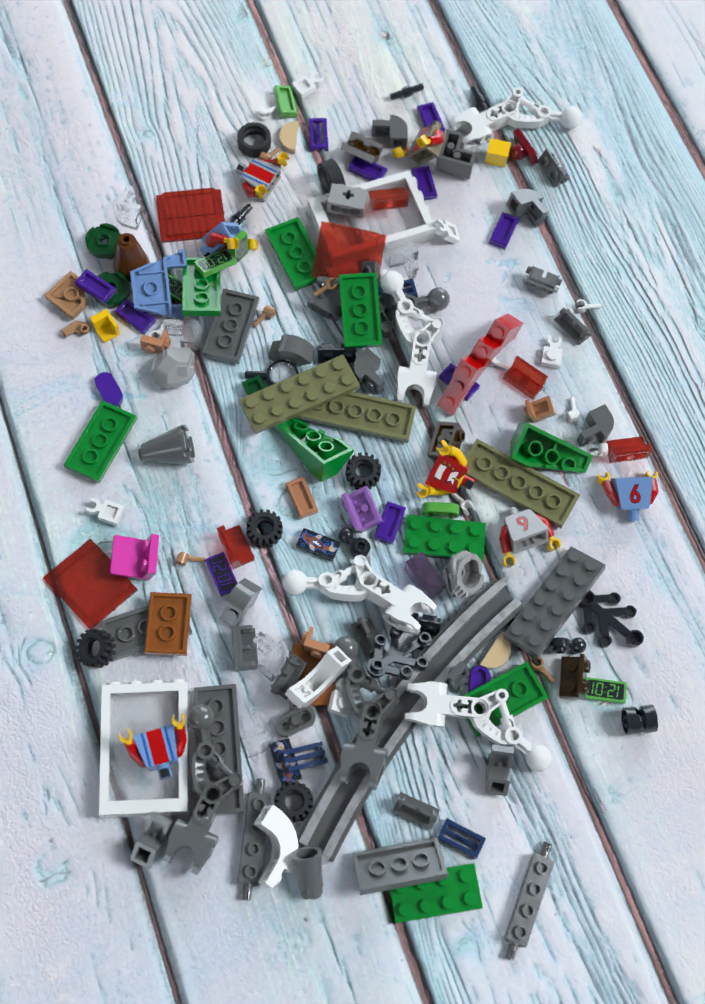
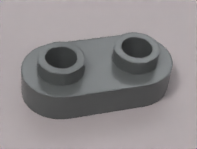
[275,706,316,738]

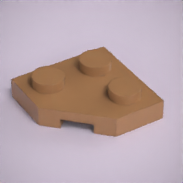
[45,271,86,320]

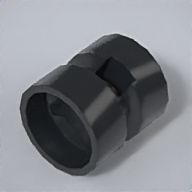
[621,705,658,735]

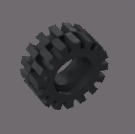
[345,452,381,490]
[246,509,283,548]
[75,629,116,668]
[274,781,313,823]

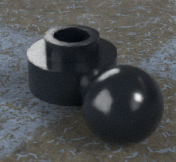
[338,527,370,557]
[549,637,586,654]

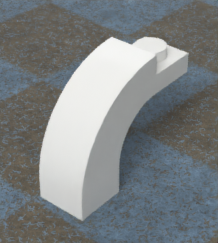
[285,646,352,709]
[254,805,298,888]

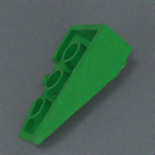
[275,418,354,482]
[510,422,593,473]

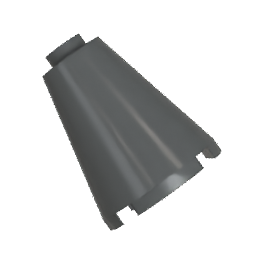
[138,425,195,464]

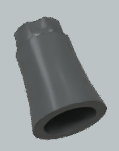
[291,846,323,900]

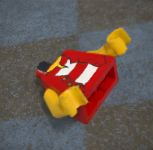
[415,440,475,498]

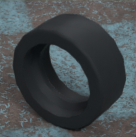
[237,122,271,158]
[317,158,345,193]

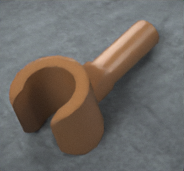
[260,147,281,160]
[313,278,340,297]
[252,305,276,327]
[176,552,205,566]
[531,657,555,684]

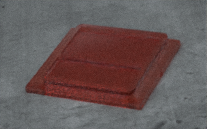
[156,188,225,243]
[311,221,386,282]
[43,539,138,630]

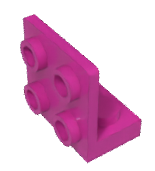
[110,534,159,580]

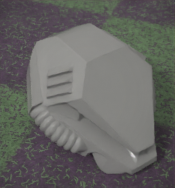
[151,347,195,388]
[442,551,484,599]

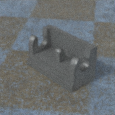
[232,625,259,672]

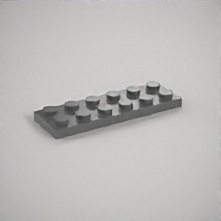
[503,546,606,658]
[194,684,245,817]

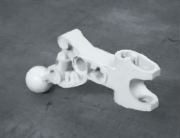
[449,87,582,150]
[380,270,444,408]
[282,555,437,635]
[404,681,552,772]

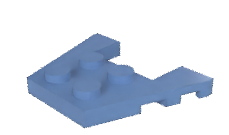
[130,249,193,322]

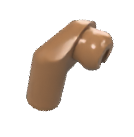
[61,321,90,338]

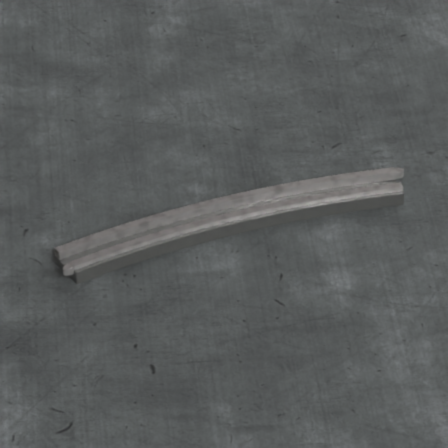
[297,577,524,865]

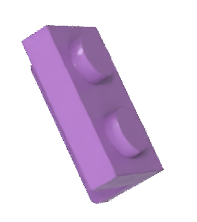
[341,486,383,533]

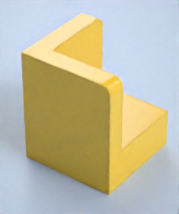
[485,138,511,167]
[90,309,121,343]

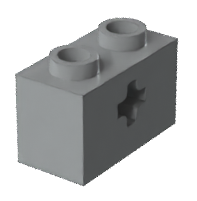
[327,183,368,219]

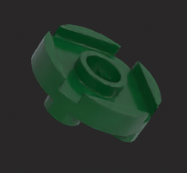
[85,223,121,260]
[94,271,130,309]

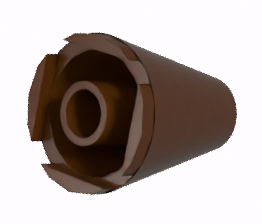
[113,233,150,281]

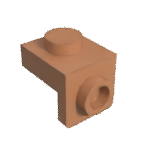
[140,330,171,354]
[524,396,556,423]
[301,626,330,659]

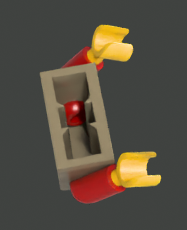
[392,121,446,165]

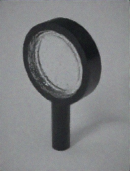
[245,360,299,386]

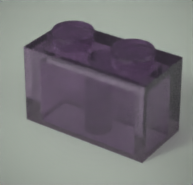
[404,552,446,599]

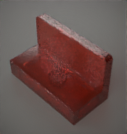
[368,187,409,211]
[503,356,548,400]
[606,436,652,463]
[216,525,255,570]

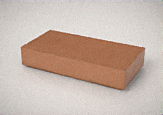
[285,476,319,520]

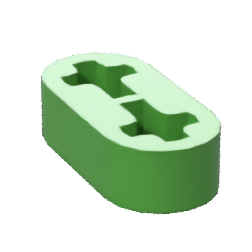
[422,502,459,519]

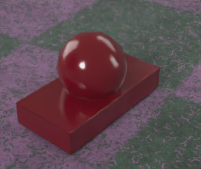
[509,128,538,166]

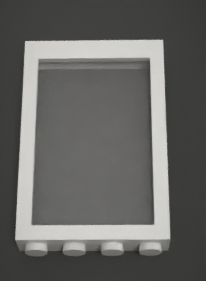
[308,170,437,268]
[99,679,189,818]

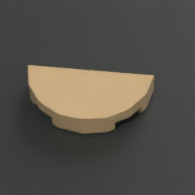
[279,121,299,154]
[480,632,511,669]

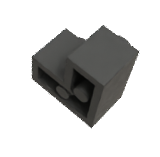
[436,129,477,180]

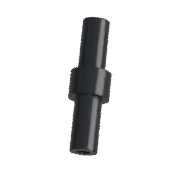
[390,83,424,100]
[470,85,488,112]
[230,204,253,224]

